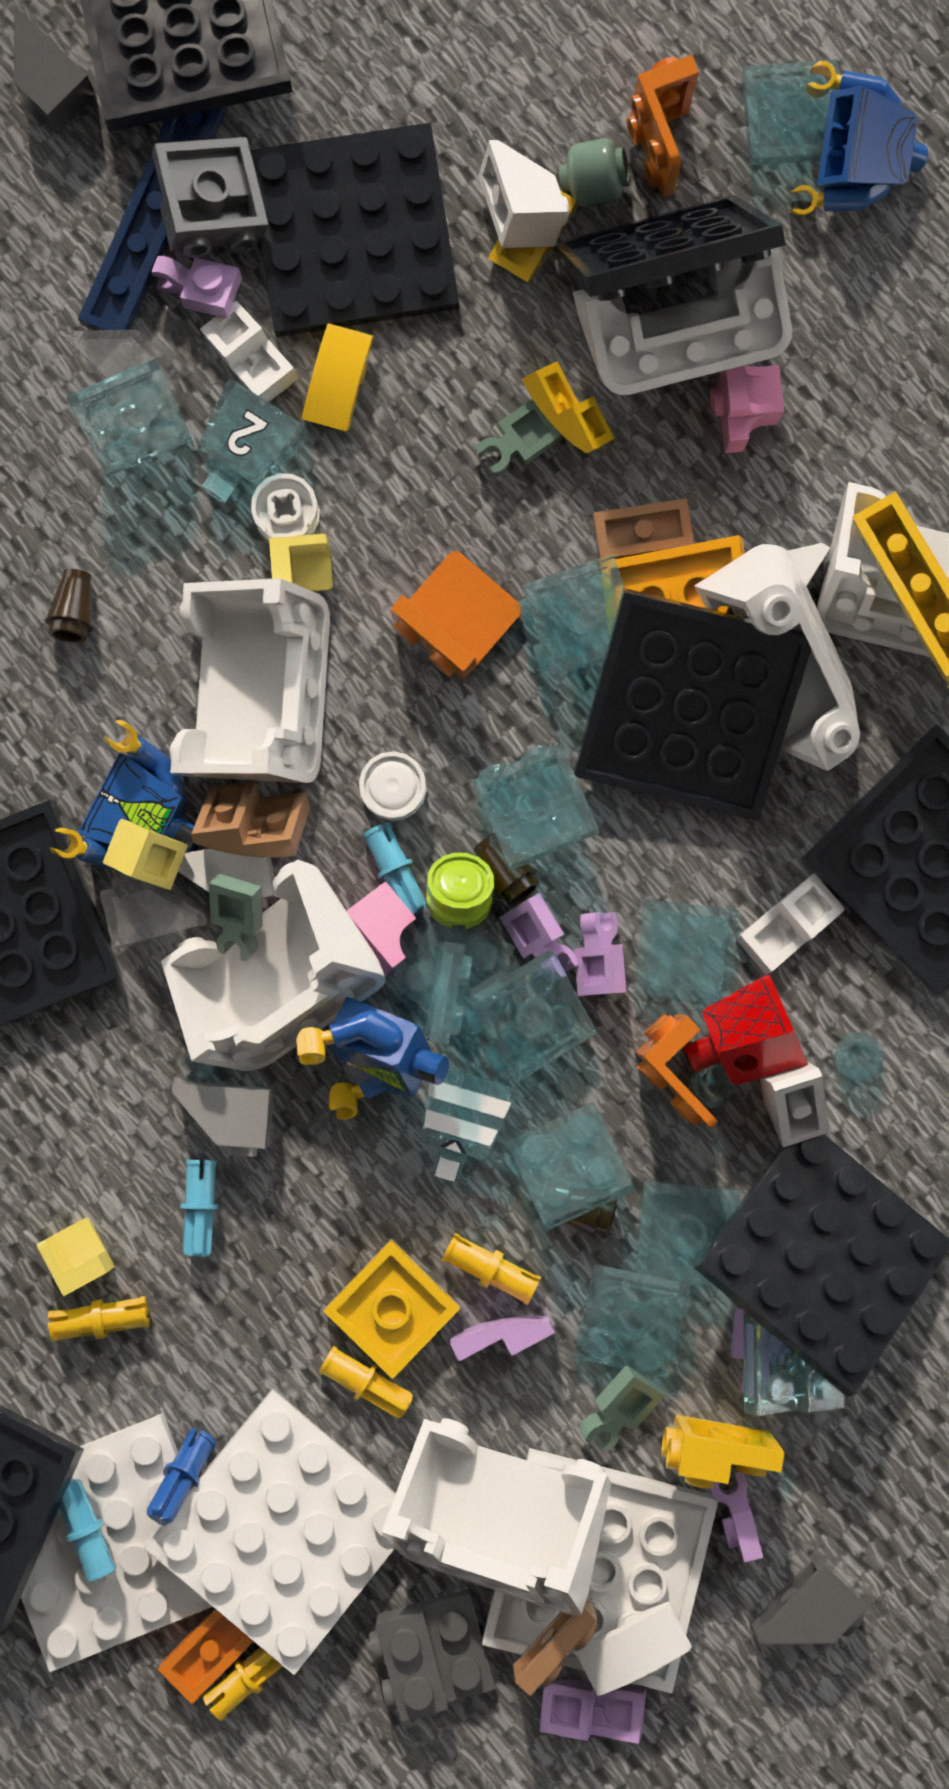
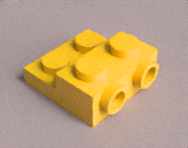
[661,1415,785,1488]

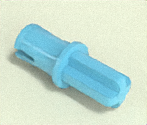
[362,822,426,915]
[180,1160,219,1257]
[60,1479,117,1582]

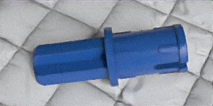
[147,1428,216,1526]

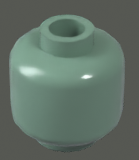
[559,138,630,207]

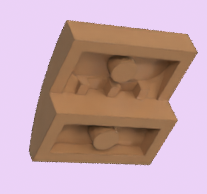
[191,781,310,857]

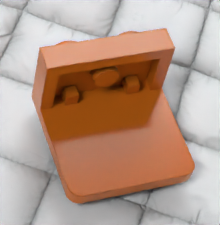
[626,55,699,199]
[390,551,522,681]
[635,1014,718,1128]

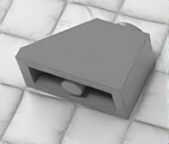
[172,1081,274,1157]

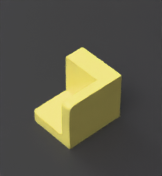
[269,534,333,592]
[103,819,188,890]
[37,1218,115,1297]

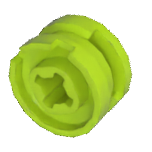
[426,853,494,929]

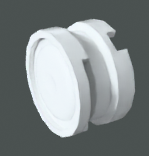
[251,473,320,541]
[359,751,427,821]

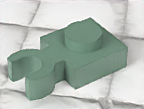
[476,399,563,478]
[209,873,263,961]
[578,1365,665,1453]

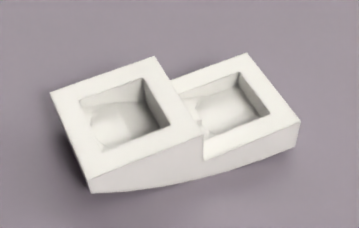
[200,300,299,407]
[735,873,845,975]
[575,1602,692,1696]

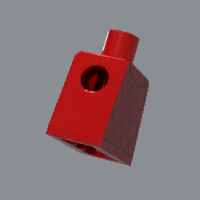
[684,974,808,1085]

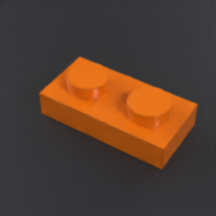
[157,1608,254,1704]

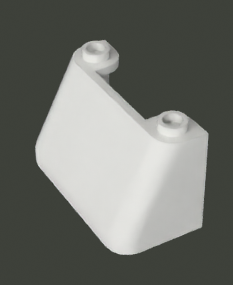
[573,250,792,395]
[817,482,949,657]
[695,544,860,771]
[170,578,330,783]
[161,860,386,1071]
[381,1418,611,1616]

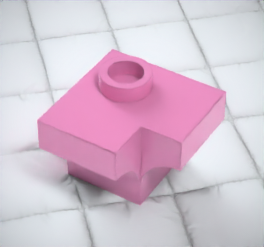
[710,365,785,453]
[347,881,416,977]

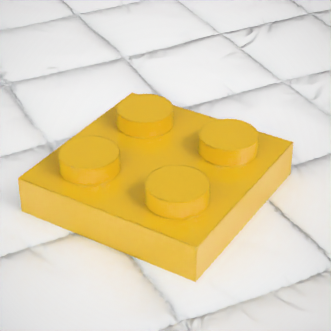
[323,1239,460,1379]

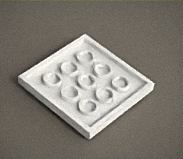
[144,1388,421,1675]
[21,1413,213,1672]
[482,1448,718,1693]

